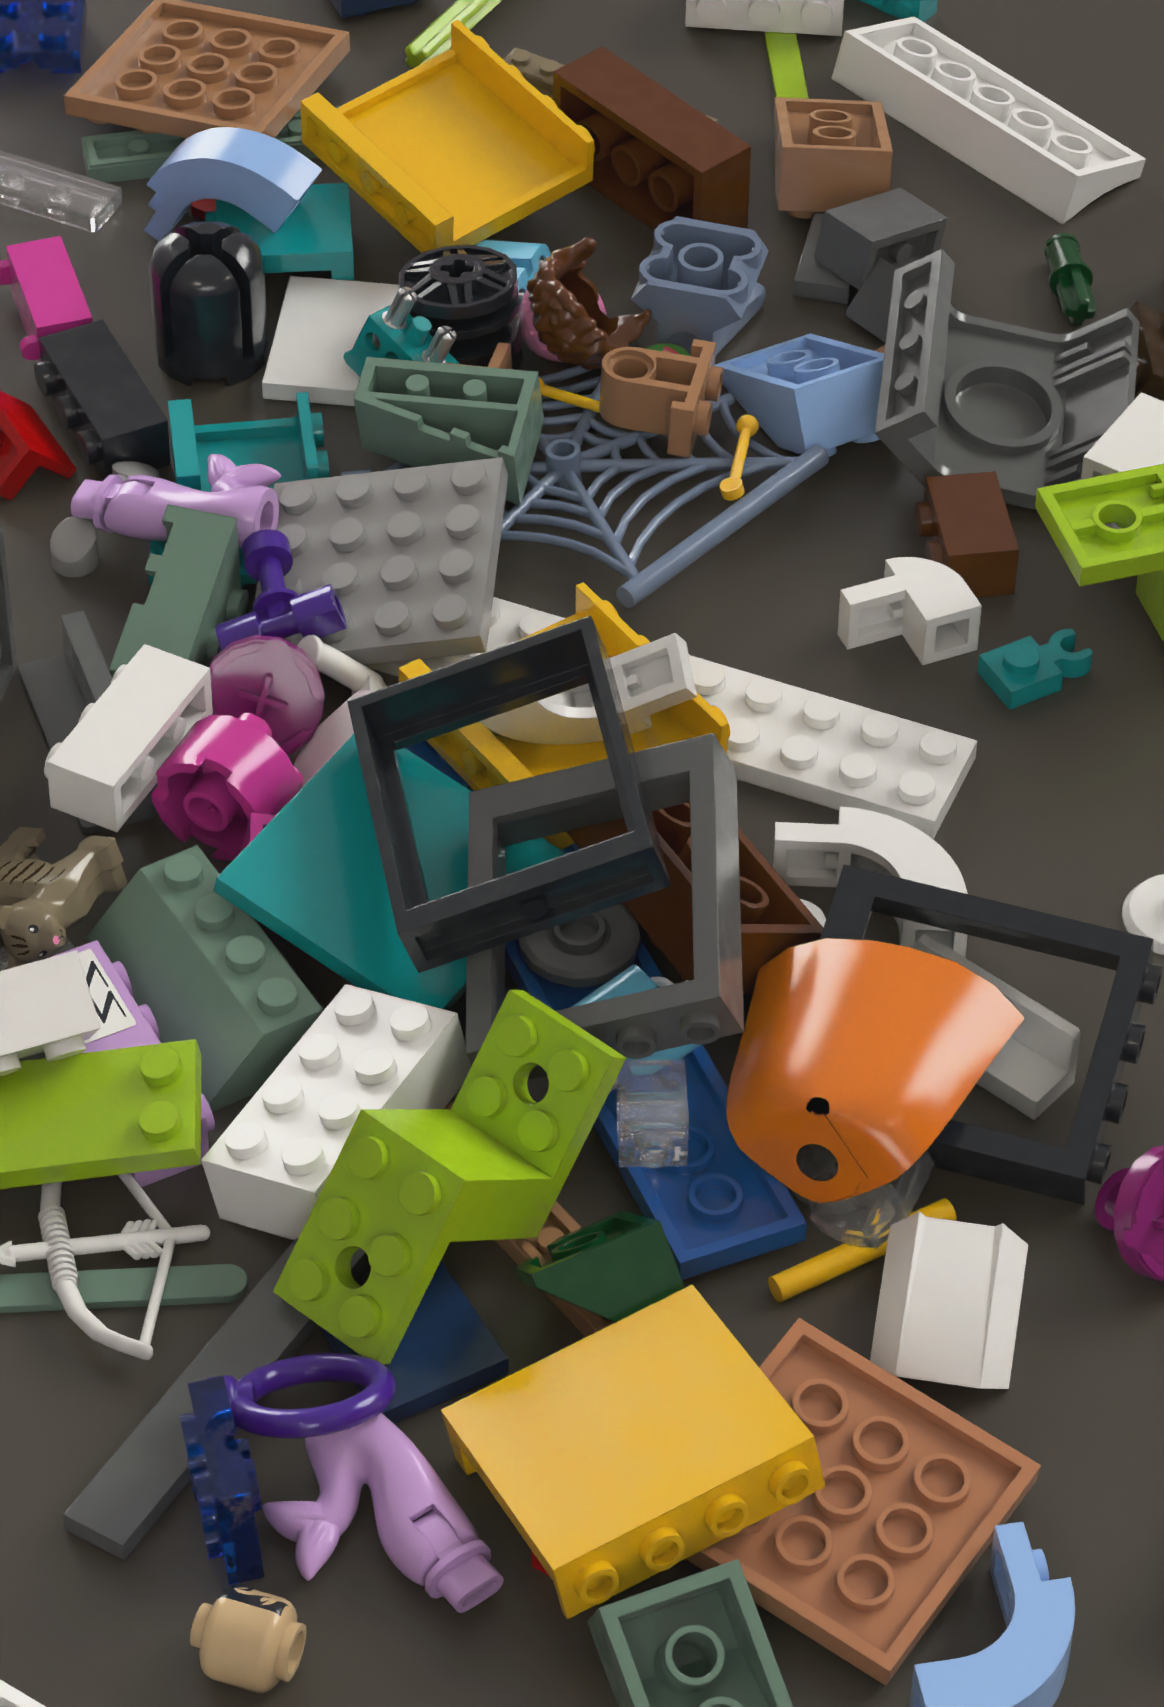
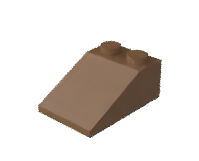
[774,97,893,219]

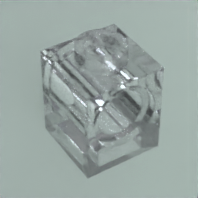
[616,1059,689,1168]

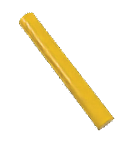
[768,1198,957,1303]

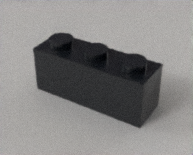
[34,319,171,480]

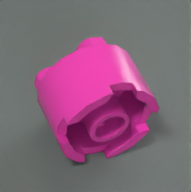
[151,713,304,860]

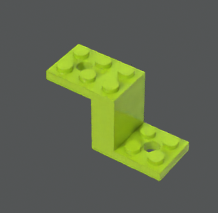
[1035,464,1164,642]
[273,990,626,1365]

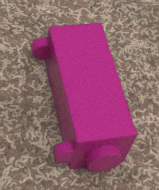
[0,236,93,363]

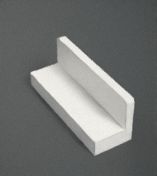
[914,934,1081,1120]

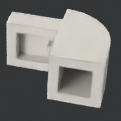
[837,557,982,665]

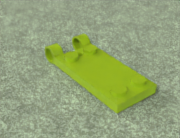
[0,1039,202,1189]

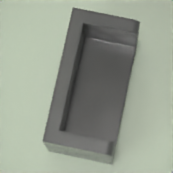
[814,187,948,290]

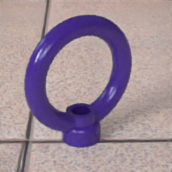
[207,1353,396,1439]

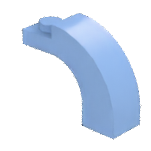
[144,127,323,242]
[909,1521,1075,1707]

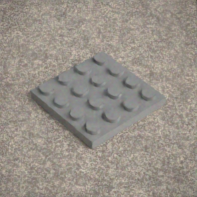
[255,457,509,665]

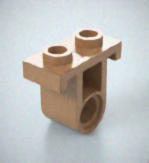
[599,339,724,458]

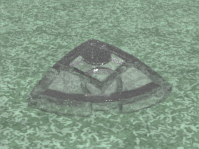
[793,1144,935,1249]

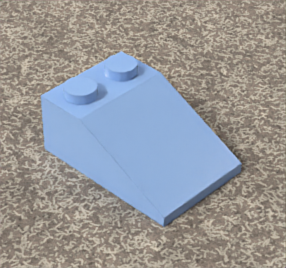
[715,333,884,457]

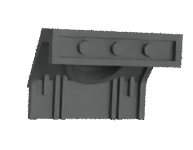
[875,249,1140,510]

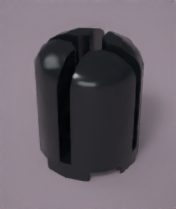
[149,222,268,386]

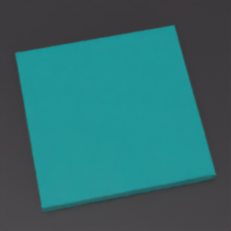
[214,734,566,1011]

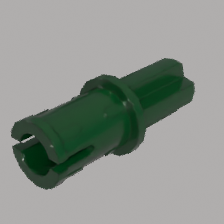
[1044,233,1097,325]

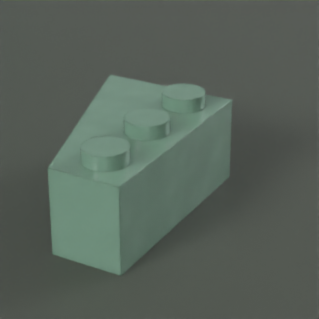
[354,357,544,506]
[109,504,249,678]

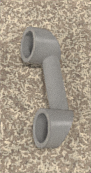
[50,461,160,577]

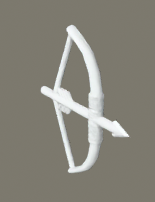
[0,1173,210,1360]

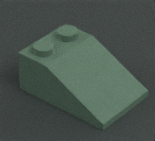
[587,1559,793,1707]

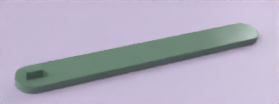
[0,1264,248,1313]

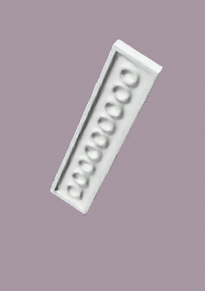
[364,597,977,839]

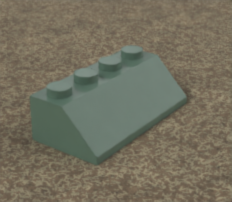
[86,845,323,1112]

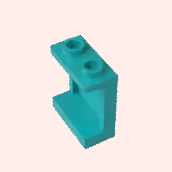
[205,183,354,281]
[168,392,330,492]

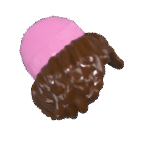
[518,237,652,370]

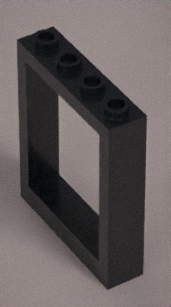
[347,615,671,973]
[806,864,1163,1205]

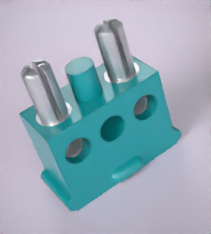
[343,287,459,377]

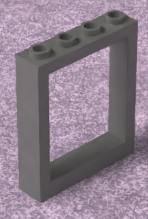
[466,733,744,1080]

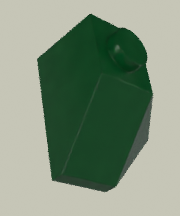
[514,1211,685,1323]

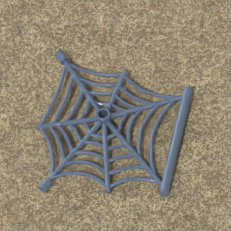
[341,339,829,608]

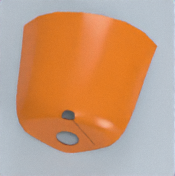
[726,938,1024,1203]

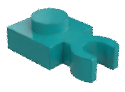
[977,629,1093,710]

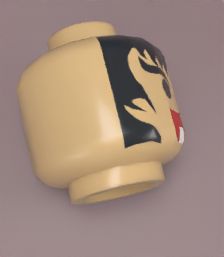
[190,1585,307,1694]

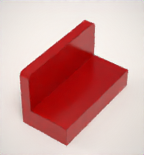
[0,391,77,501]

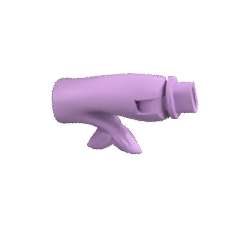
[71,454,281,549]
[262,1413,504,1613]

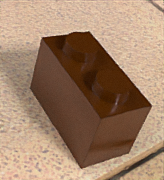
[914,471,1019,598]

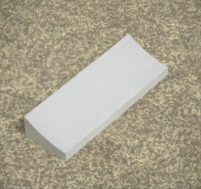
[831,17,1146,225]

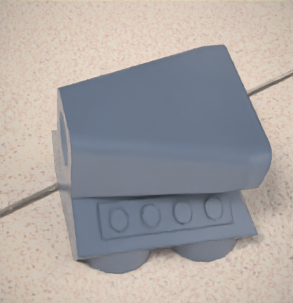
[631,216,769,357]

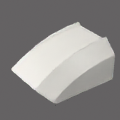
[870,1211,1028,1389]

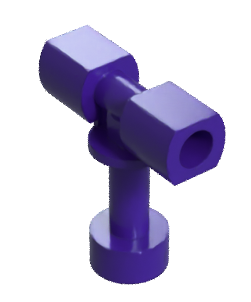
[216,529,347,651]

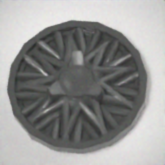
[518,903,640,987]

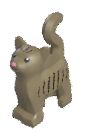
[0,827,128,969]

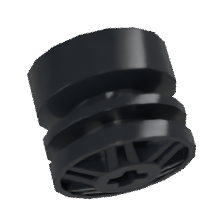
[399,245,523,370]

